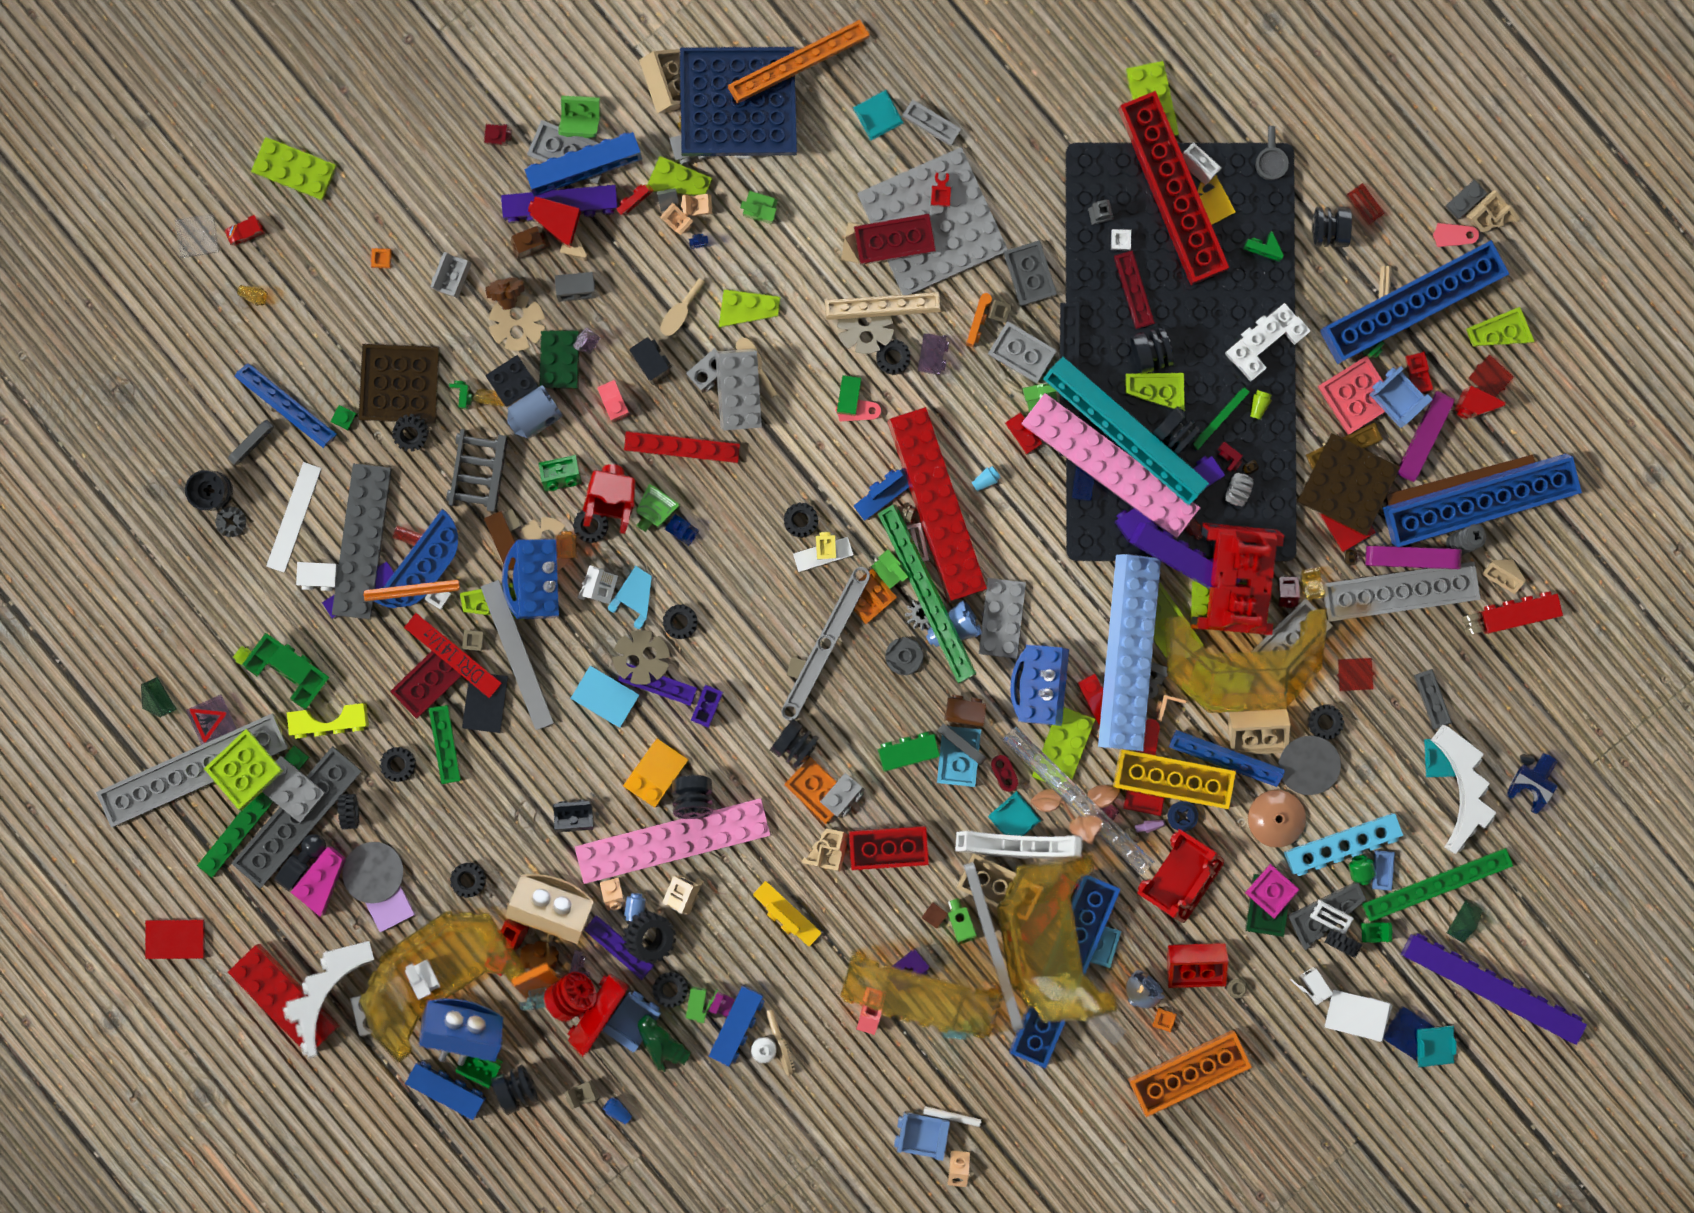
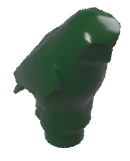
[637,1015,691,1072]

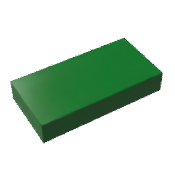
[837,375,862,416]

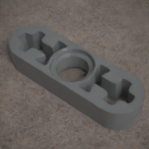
[228,420,274,466]
[937,723,987,765]

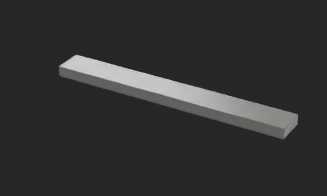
[481,580,554,730]

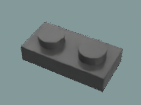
[1445,179,1487,220]

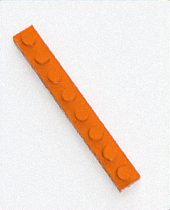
[728,20,869,104]

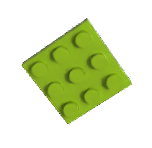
[204,729,284,811]

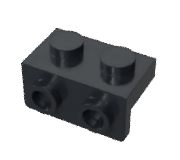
[553,800,594,833]

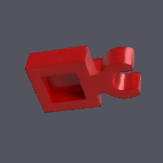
[931,173,951,207]

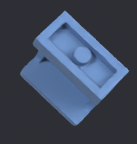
[1369,366,1433,428]
[602,991,662,1053]
[894,1112,950,1161]

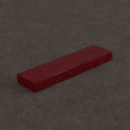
[1114,250,1155,330]

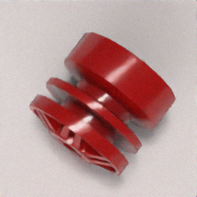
[544,971,596,1022]

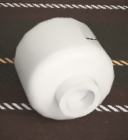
[751,1037,777,1063]

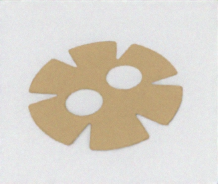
[489,295,545,351]
[518,517,573,571]

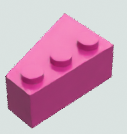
[291,846,346,917]

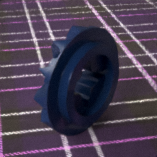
[1167,801,1198,832]

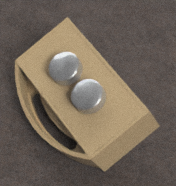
[505,874,594,944]

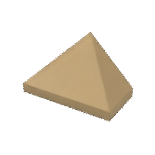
[841,222,860,264]
[560,232,588,261]
[1482,559,1525,594]

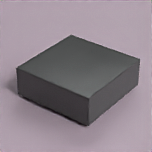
[657,188,680,211]

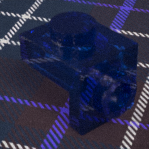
[664,514,699,546]

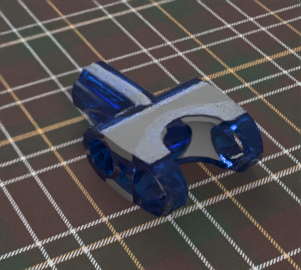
[1507,753,1558,814]

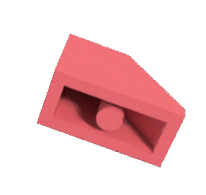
[597,380,630,422]
[856,987,886,1035]

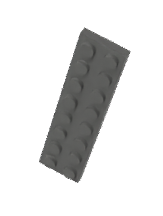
[332,463,392,620]
[231,746,362,889]

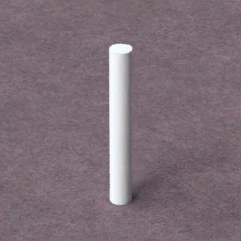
[923,1106,981,1127]

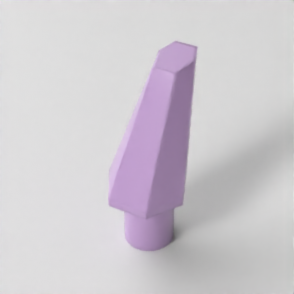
[1135,820,1166,833]

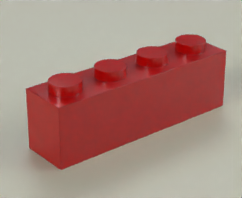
[1479,591,1563,634]

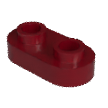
[991,755,1018,792]

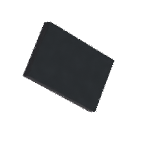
[462,674,508,733]

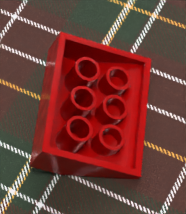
[568,973,630,1057]

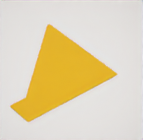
[1198,175,1235,225]

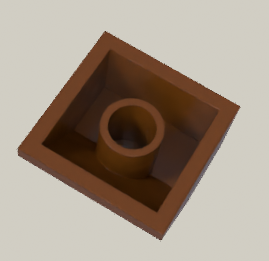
[944,695,986,727]

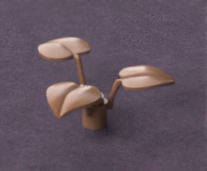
[1030,785,1120,844]

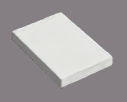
[1325,990,1391,1042]

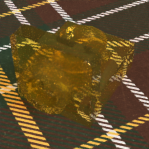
[1301,568,1325,600]

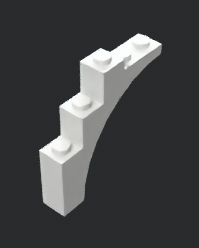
[1431,725,1496,854]
[955,831,1082,860]
[284,941,374,1059]

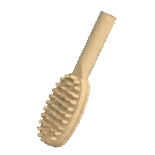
[660,278,705,336]
[736,338,777,398]
[766,1009,795,1076]

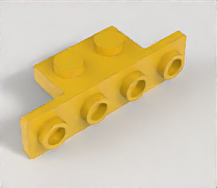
[753,881,821,946]

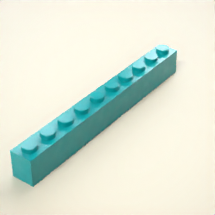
[1043,357,1209,506]

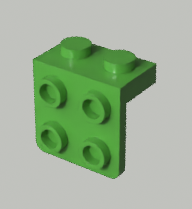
[558,96,600,138]

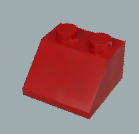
[1453,386,1506,420]

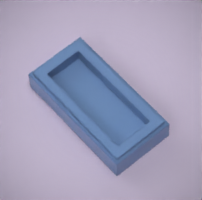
[1372,850,1395,891]

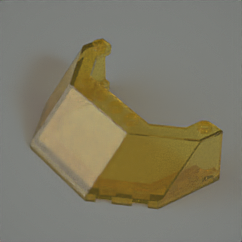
[1165,609,1327,713]
[997,855,1118,1022]
[359,911,526,1063]
[840,951,1004,1039]

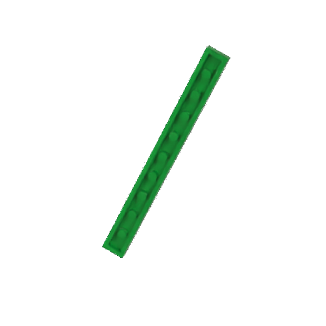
[878,504,977,683]

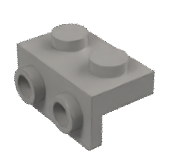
[430,252,472,298]
[820,773,865,818]

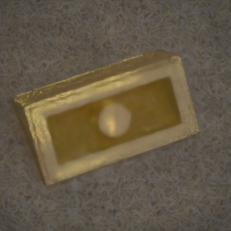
[473,388,514,407]

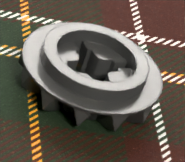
[215,506,246,537]

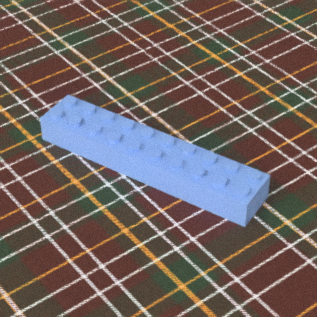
[1098,554,1161,751]

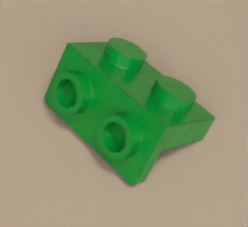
[456,1056,503,1088]

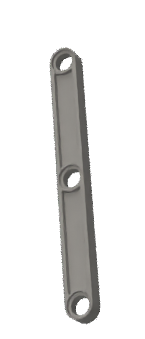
[781,567,870,720]
[964,862,1024,1032]

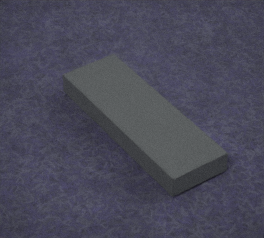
[1413,669,1452,730]

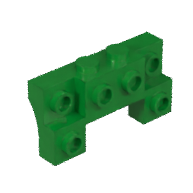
[241,633,329,710]

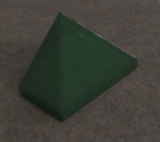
[141,677,177,718]
[1446,900,1483,943]

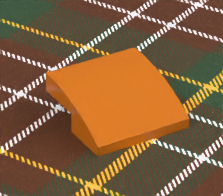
[854,569,897,624]

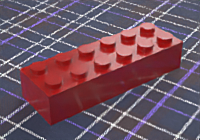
[227,943,339,1049]

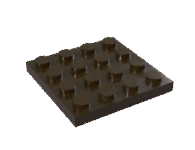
[359,344,440,424]
[1297,433,1400,536]

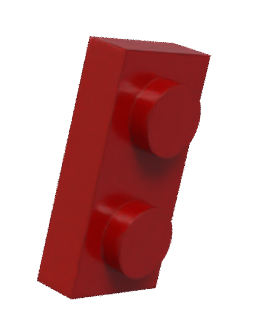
[616,184,654,215]
[1005,412,1042,455]

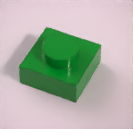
[330,405,357,431]

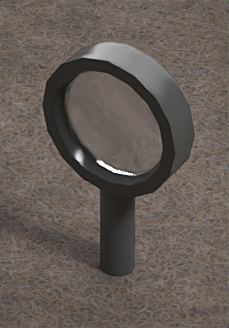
[1255,126,1289,181]

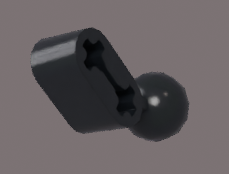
[274,834,326,892]

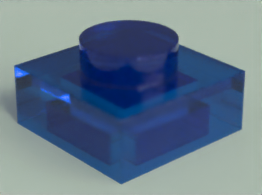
[689,234,709,249]

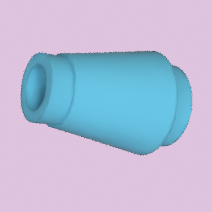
[971,466,1001,491]

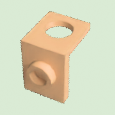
[1155,695,1187,721]
[948,1151,970,1187]

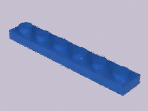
[234,363,337,448]
[1169,730,1284,787]

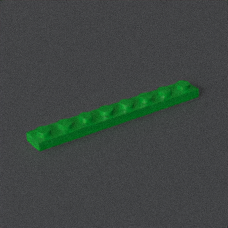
[197,745,310,878]
[1362,848,1513,922]

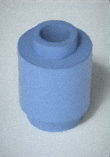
[624,893,646,921]

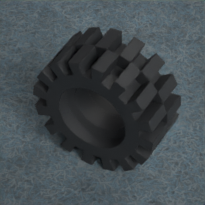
[876,339,911,375]
[392,414,429,452]
[784,502,818,538]
[573,510,609,543]
[663,604,698,639]
[1307,705,1344,739]
[379,747,416,782]
[338,794,359,830]
[450,862,486,898]
[1324,929,1363,958]
[653,972,688,1008]

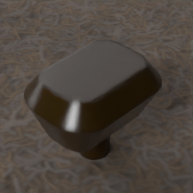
[1243,460,1259,475]
[1345,550,1357,565]

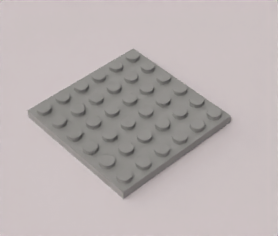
[857,147,1008,295]

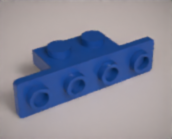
[854,468,909,520]

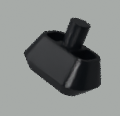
[1520,754,1535,768]

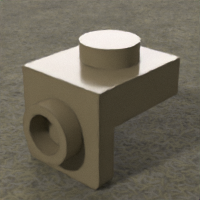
[565,1080,599,1109]

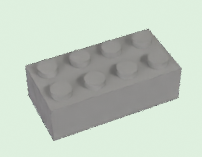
[715,349,762,431]

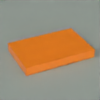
[784,757,837,824]
[511,963,561,999]

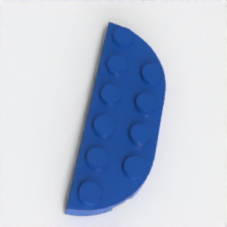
[374,508,458,608]

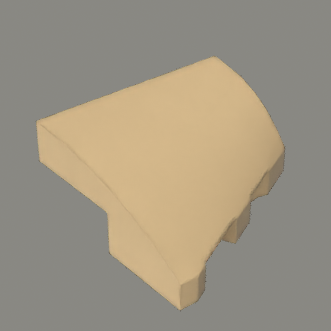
[1466,190,1520,232]
[802,829,849,872]

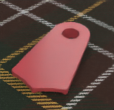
[1432,223,1479,247]
[835,400,881,422]

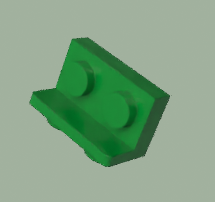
[538,455,582,491]

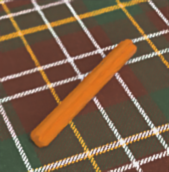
[363,580,460,601]

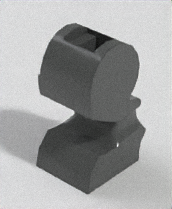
[1088,200,1114,225]
[1148,662,1168,698]

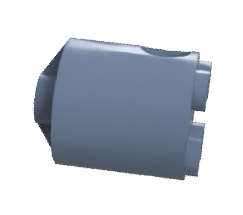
[507,385,563,440]

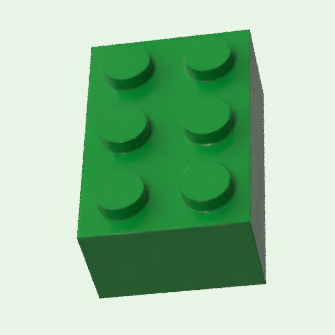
[877,731,940,772]

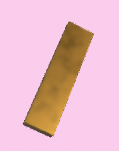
[1305,423,1383,470]

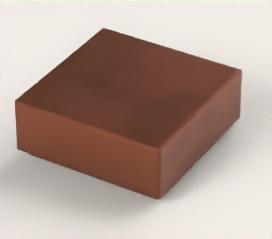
[921,902,948,929]

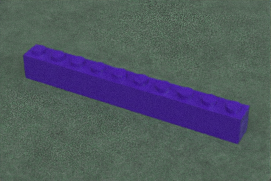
[1400,933,1587,1045]

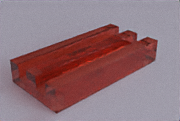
[1347,183,1385,225]

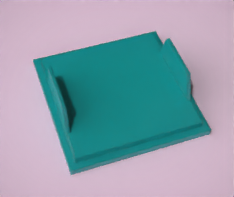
[853,90,904,141]
[1424,739,1456,777]
[988,791,1041,836]
[1417,1026,1457,1067]

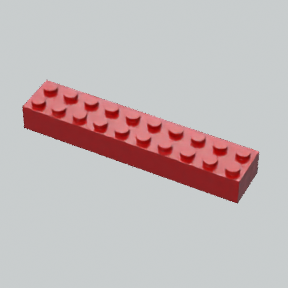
[1118,91,1229,286]
[887,407,987,602]

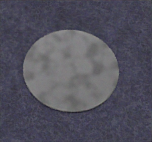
[1279,736,1341,795]
[343,842,403,903]

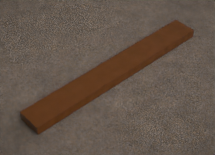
[1385,454,1535,506]

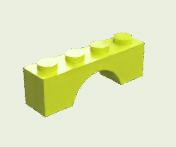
[287,703,369,739]

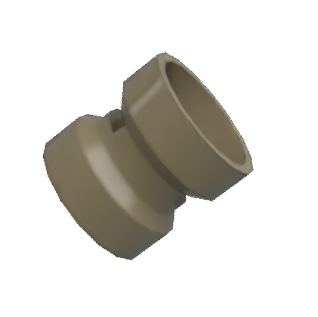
[1461,613,1485,636]

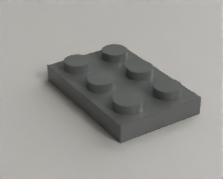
[1003,240,1057,307]

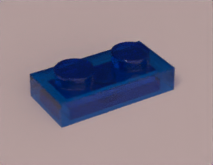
[1072,465,1094,501]

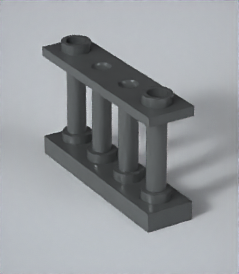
[446,429,508,513]

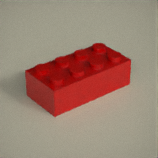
[849,826,929,870]

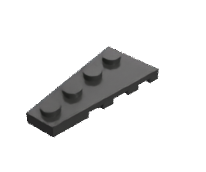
[1287,882,1366,950]

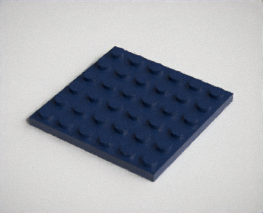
[680,47,797,156]

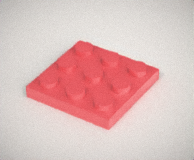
[1318,356,1385,435]

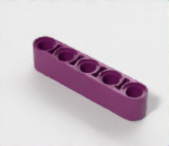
[1397,391,1455,483]
[1365,546,1462,569]

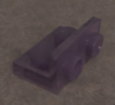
[917,333,950,375]

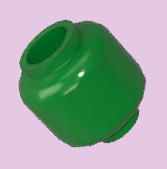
[1348,855,1376,885]

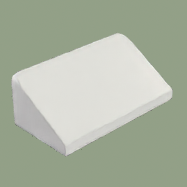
[1182,142,1221,185]

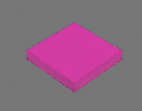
[1245,864,1300,919]

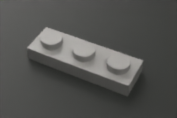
[902,99,961,146]

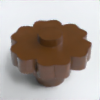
[485,277,525,310]
[519,941,559,970]

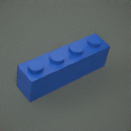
[708,985,765,1066]
[405,1061,486,1120]

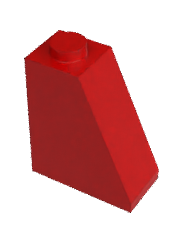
[528,196,581,248]

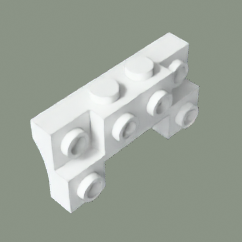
[1225,303,1310,382]

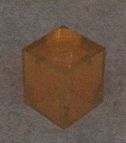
[556,531,577,559]

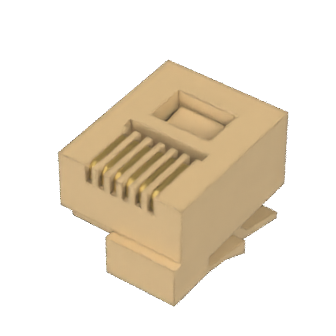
[662,875,704,915]

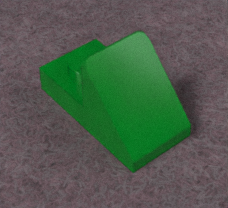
[1244,231,1283,262]

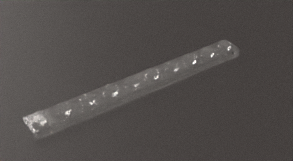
[1002,727,1155,876]

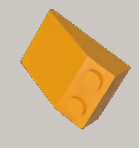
[623,738,688,808]

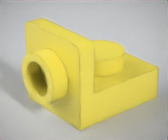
[816,532,836,560]

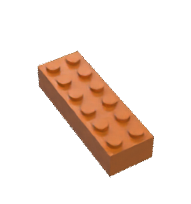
[1128,1030,1252,1117]

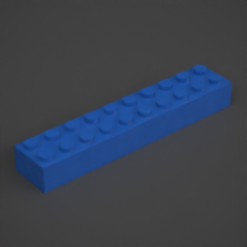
[1320,240,1509,364]
[1383,454,1582,547]
[1009,873,1120,1069]

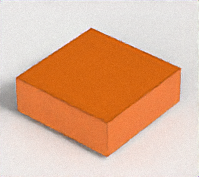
[371,248,392,269]
[1152,1008,1177,1033]

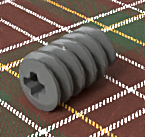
[1446,524,1486,555]

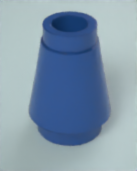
[603,1097,632,1125]

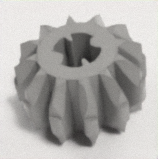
[1226,473,1253,506]
[905,600,931,631]

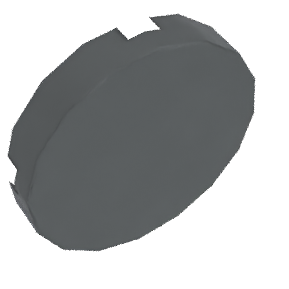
[885,637,923,675]

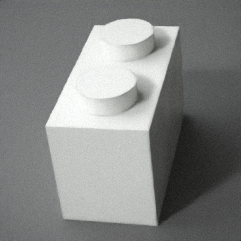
[296,562,339,591]

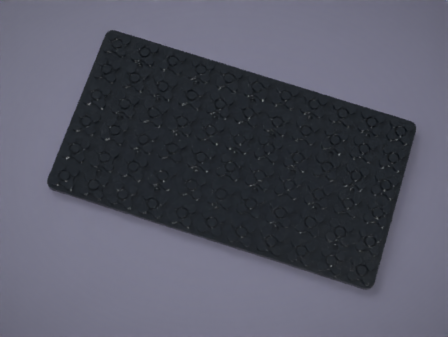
[1065,143,1296,562]

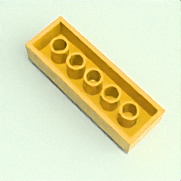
[1113,749,1236,809]

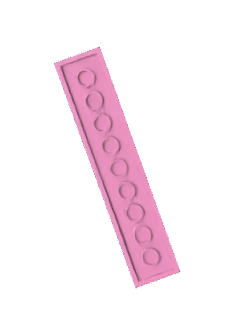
[1021,393,1200,539]
[575,798,770,884]

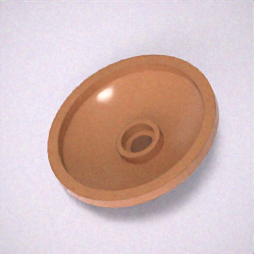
[1248,790,1306,848]

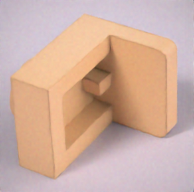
[681,194,712,217]
[660,203,693,235]
[600,878,626,911]

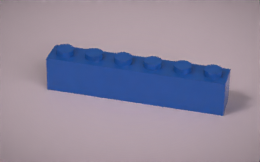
[524,132,642,196]

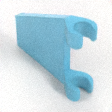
[608,566,652,629]

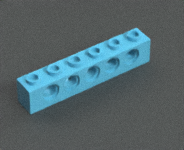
[1284,813,1403,876]

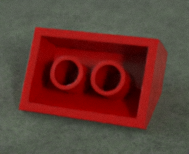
[1167,943,1228,988]

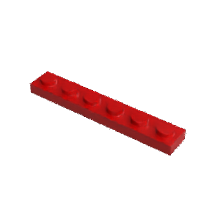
[624,431,740,464]

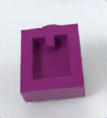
[709,991,735,1016]

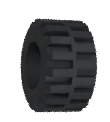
[623,911,676,963]

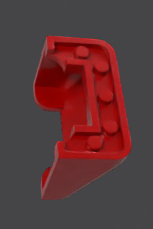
[1137,829,1225,923]

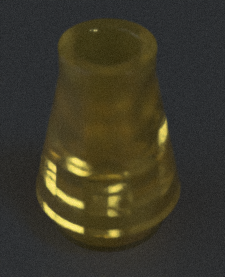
[237,285,268,306]

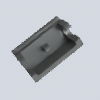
[555,272,596,302]

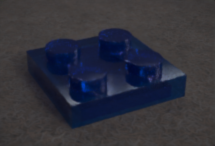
[1383,1006,1435,1060]

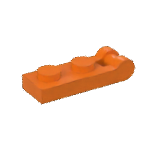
[966,293,992,347]

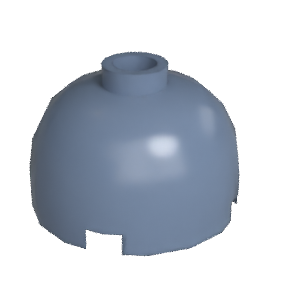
[1126,970,1164,1009]

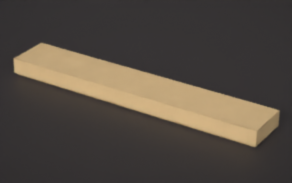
[825,292,940,320]

